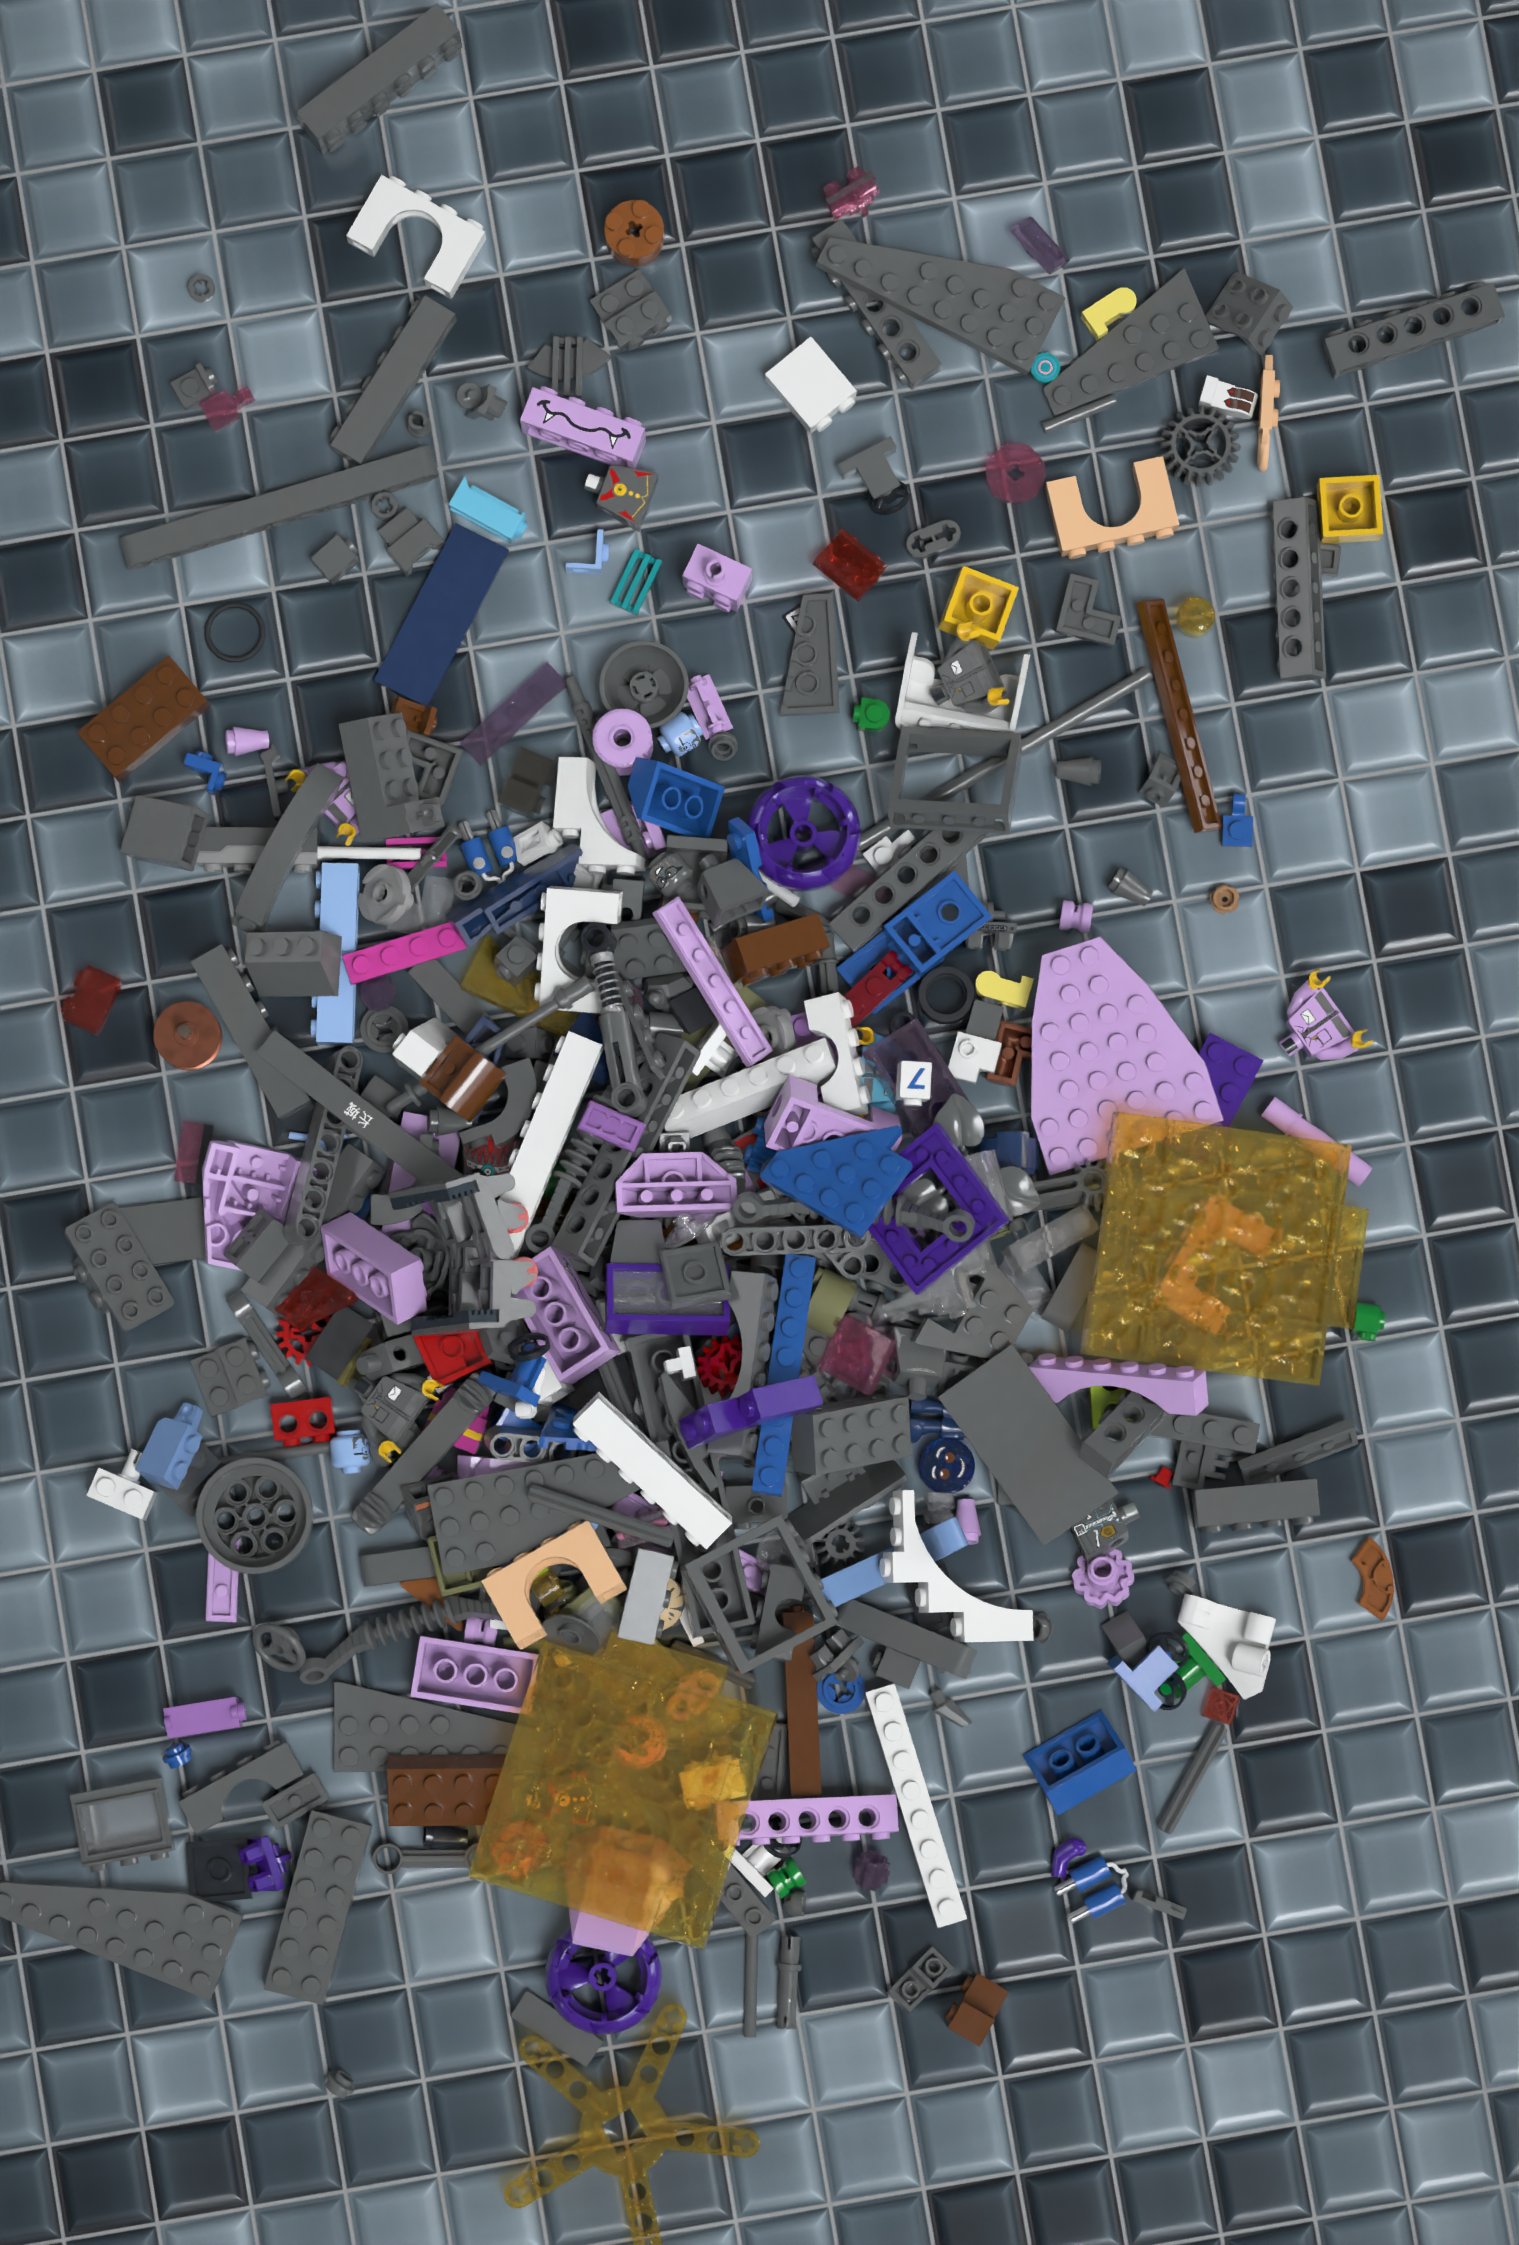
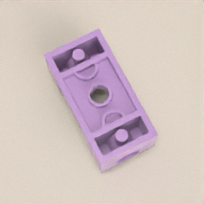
[764,1074,902,1152]

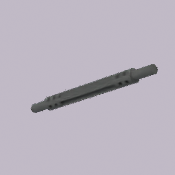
[565,676,650,872]

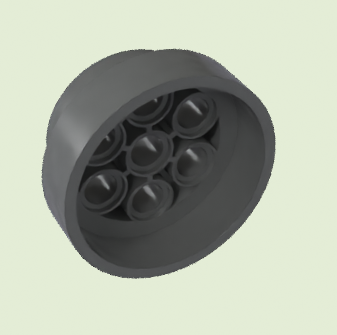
[196,1457,314,1575]

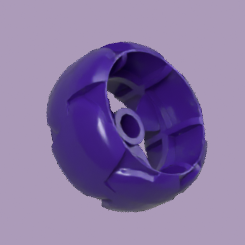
[747,775,861,892]
[545,1927,662,2034]

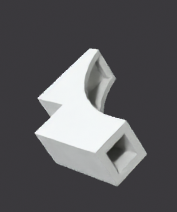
[553,757,645,876]

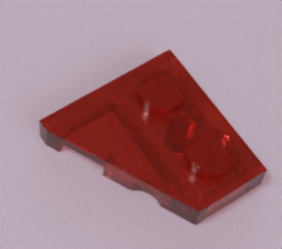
[275,1267,358,1330]

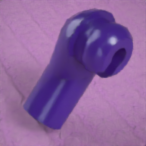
[1051,1838,1086,1878]

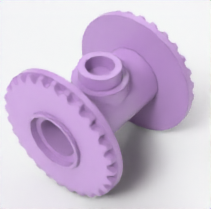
[592,709,653,776]

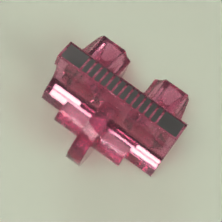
[823,166,880,220]

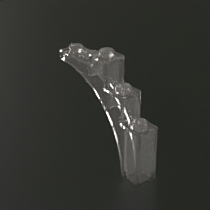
[877,1150,1013,1323]

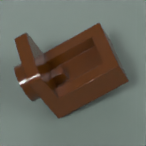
[390,697,437,736]

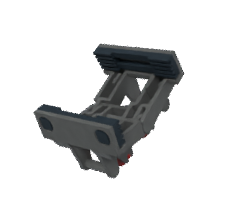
[388,1172,538,1336]

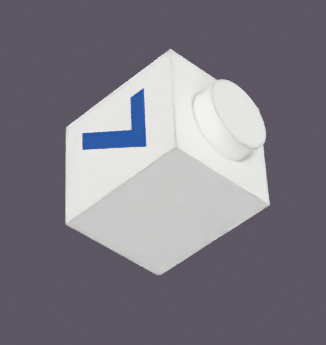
[896,1061,932,1107]

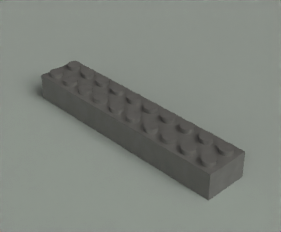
[625,1334,756,1639]

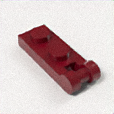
[843,950,914,1028]

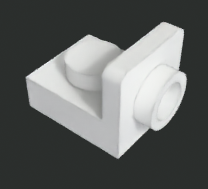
[513,821,563,866]

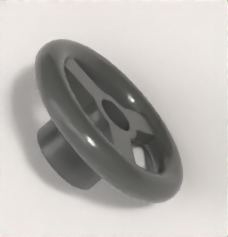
[252,1623,306,1672]

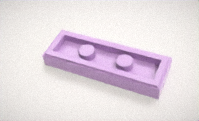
[206,1539,240,1622]

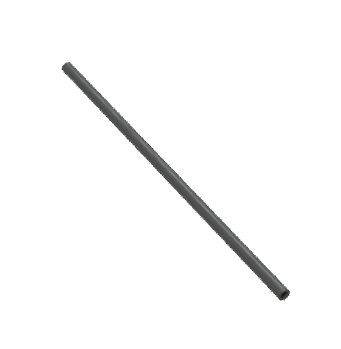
[709,667,1153,936]

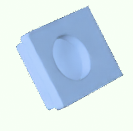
[565,529,609,575]

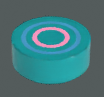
[1030,353,1060,384]

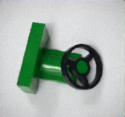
[1158,1632,1226,1710]

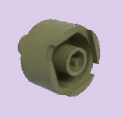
[806,1267,858,1338]

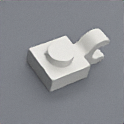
[863,830,916,873]

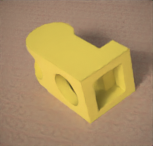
[1081,288,1136,342]
[975,971,1034,1011]

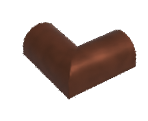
[986,1021,1032,1087]

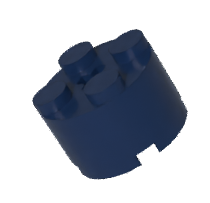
[977,1131,1038,1179]

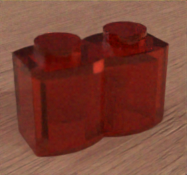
[61,965,123,1037]

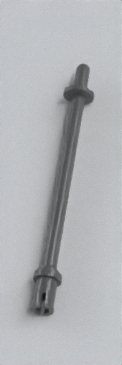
[386,974,595,1114]

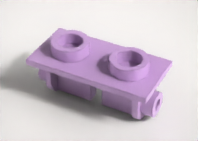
[687,674,733,740]

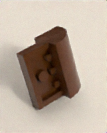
[419,1035,507,1122]

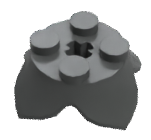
[389,1213,450,1296]

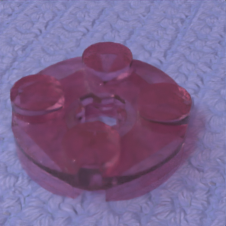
[986,443,1046,504]

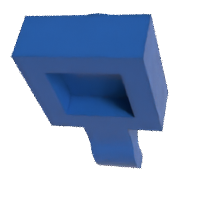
[1222,794,1253,847]

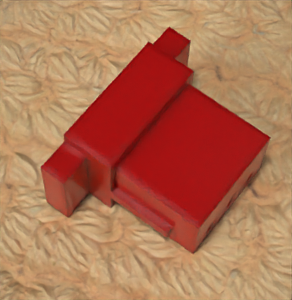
[1150,1466,1174,1490]

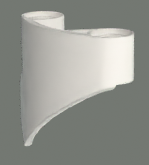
[1178,1594,1276,1699]

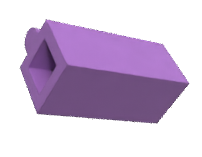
[163,1697,247,1739]

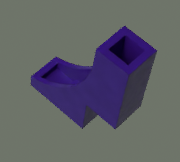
[679,1375,823,1449]

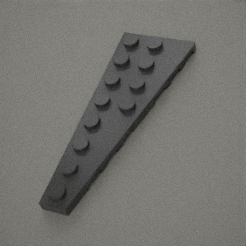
[334,1682,578,1772]

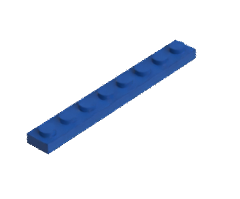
[751,1254,816,1497]

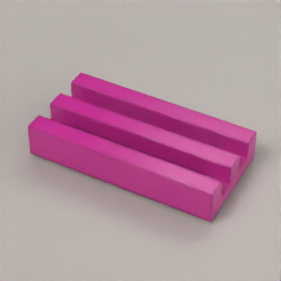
[386,837,447,869]

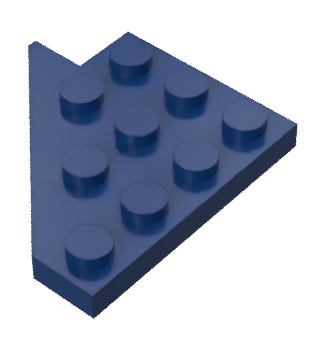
[760,1125,913,1239]

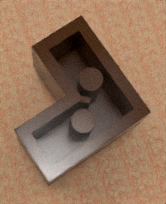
[944,1972,1009,2047]

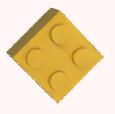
[1316,475,1383,544]
[938,566,1019,650]

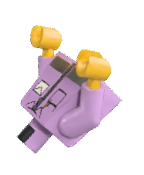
[285,761,360,846]
[1279,968,1373,1060]

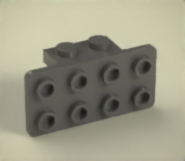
[65,1203,174,1332]
[788,1460,908,1544]

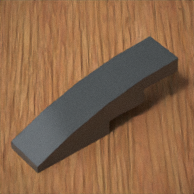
[658,1372,720,1494]

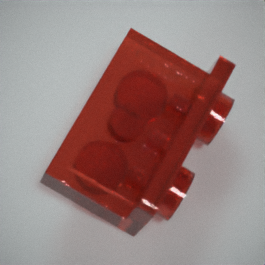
[813,529,887,602]

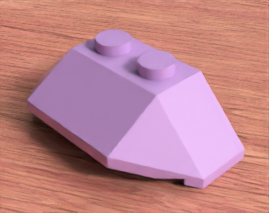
[615,1152,737,1218]

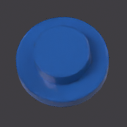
[162,1742,192,1769]

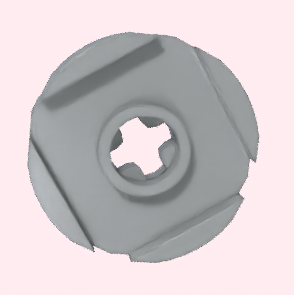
[358,864,414,926]
[751,1006,798,1062]

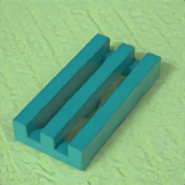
[610,549,662,616]

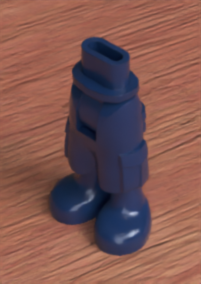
[909,1397,967,1444]

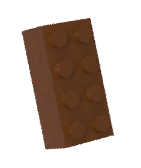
[77,655,210,783]
[387,1754,512,1826]

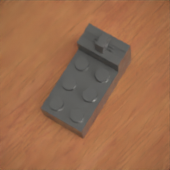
[339,712,445,843]

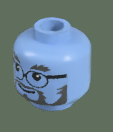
[657,712,703,757]
[330,1430,371,1474]

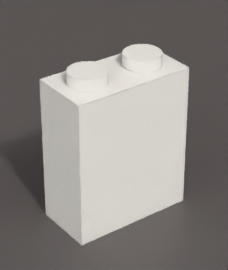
[765,337,857,434]

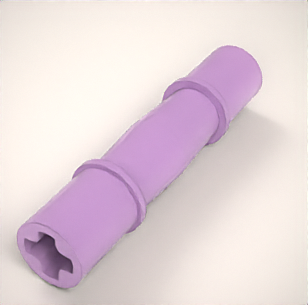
[1261,1097,1373,1187]

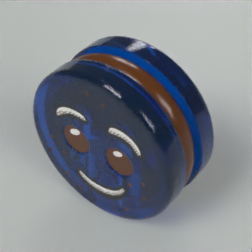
[919,1438,975,1495]

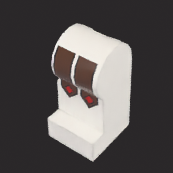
[1198,375,1258,419]

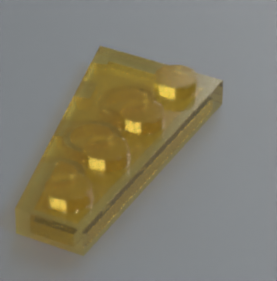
[460,935,581,1036]

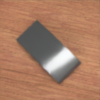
[886,1946,954,2014]

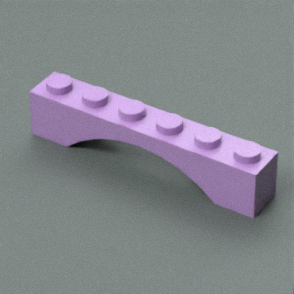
[1028,1353,1209,1416]

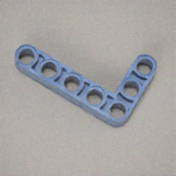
[821,1517,969,1607]

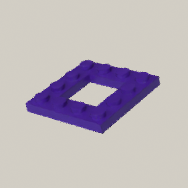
[868,1123,1011,1295]

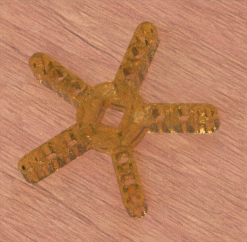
[504,2003,760,2245]

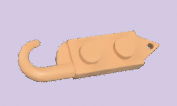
[1257,355,1280,472]

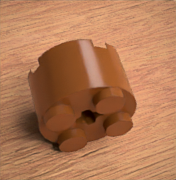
[604,200,665,267]

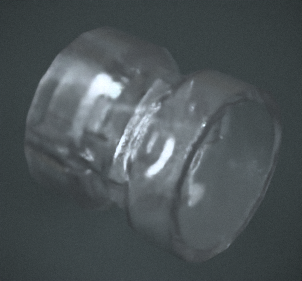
[924,1492,955,1524]

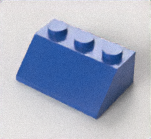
[628,757,725,838]
[1023,1710,1137,1816]

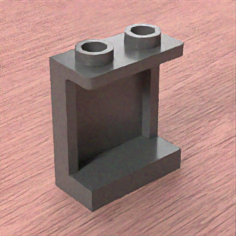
[662,835,728,920]

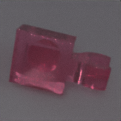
[200,387,255,432]

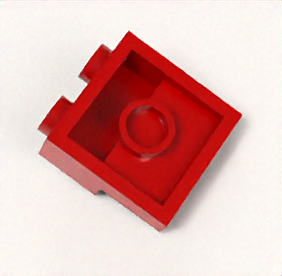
[413,1331,494,1389]

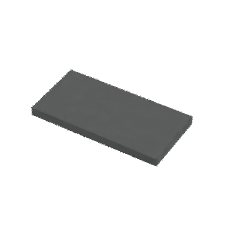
[938,1344,1119,1546]

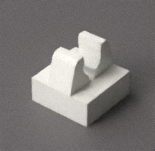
[663,1346,696,1381]

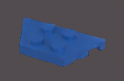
[538,1402,597,1451]

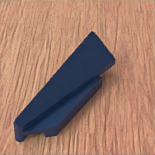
[445,844,583,948]

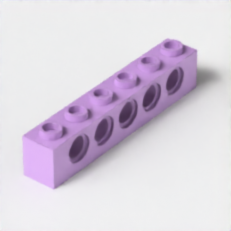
[711,1794,899,1847]

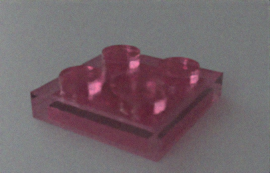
[819,1314,897,1395]

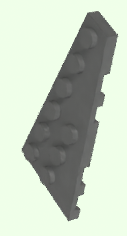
[1043,268,1219,418]

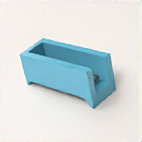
[448,476,528,544]

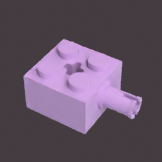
[682,544,752,613]

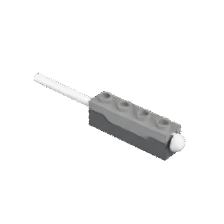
[196,827,421,873]

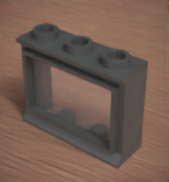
[69,1778,175,1872]

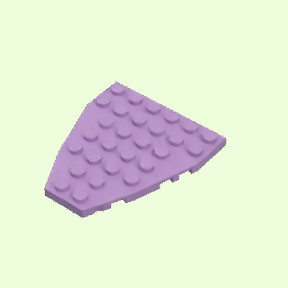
[1031,936,1224,1175]

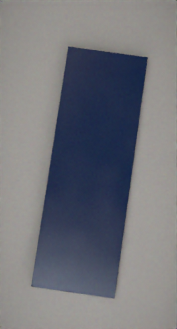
[374,523,509,706]

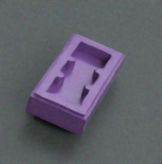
[578,1100,646,1154]

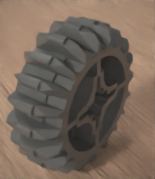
[1159,406,1241,487]

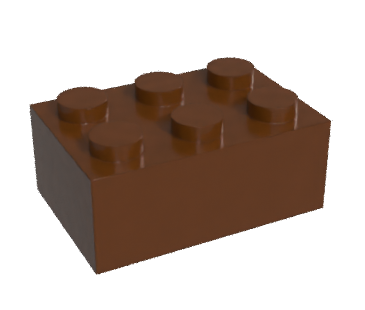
[720,913,830,987]

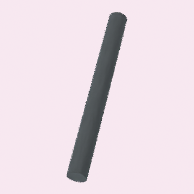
[218,1441,331,1465]
[744,1933,758,2037]

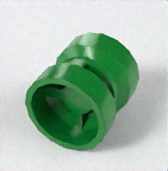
[766,1857,807,1899]

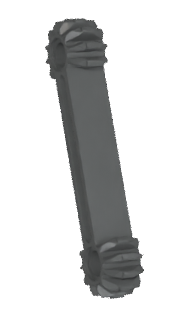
[923,1159,1118,1239]
[352,1369,497,1535]

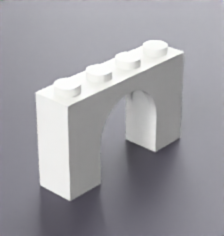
[346,175,486,299]
[535,886,623,1014]

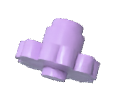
[1072,1549,1134,1609]

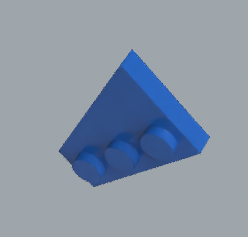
[727,817,774,923]

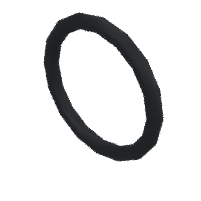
[204,602,266,663]

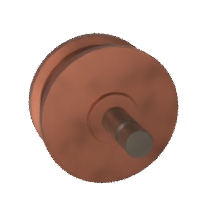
[154,1001,223,1071]

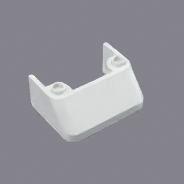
[895,632,1030,732]

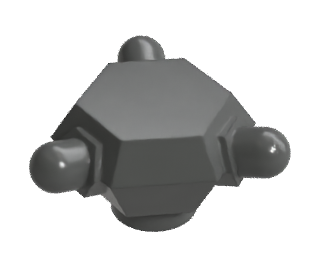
[642,972,696,1013]

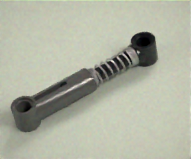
[581,923,647,1117]

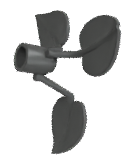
[901,1093,1041,1230]

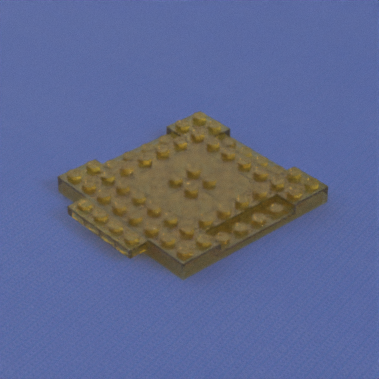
[1080,1112,1369,1386]
[468,1631,778,1951]

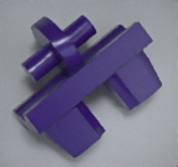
[238,1836,292,1892]

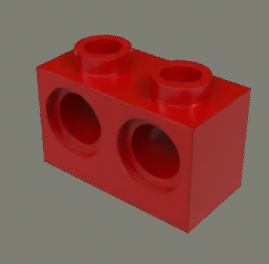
[270,1397,337,1447]

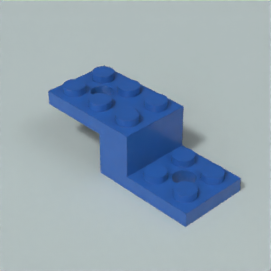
[836,870,992,1016]

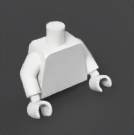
[515,1340,575,1422]

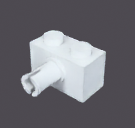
[86,1448,158,1521]

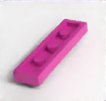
[342,923,466,985]

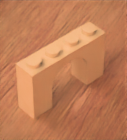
[1045,456,1179,559]
[481,1521,627,1650]

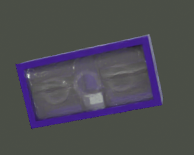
[605,1263,730,1335]

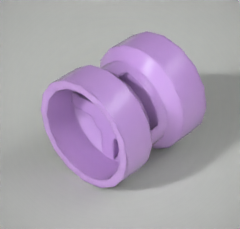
[1059,900,1093,934]
[464,1617,498,1647]

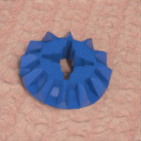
[817,1672,866,1714]

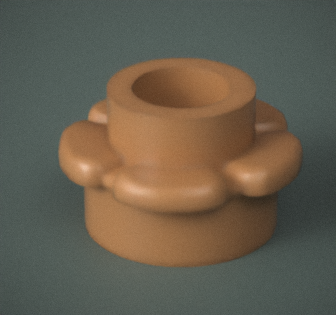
[1210,884,1239,914]

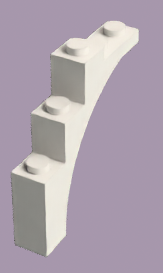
[879,1490,1034,1643]

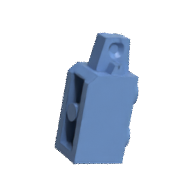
[135,1403,203,1490]

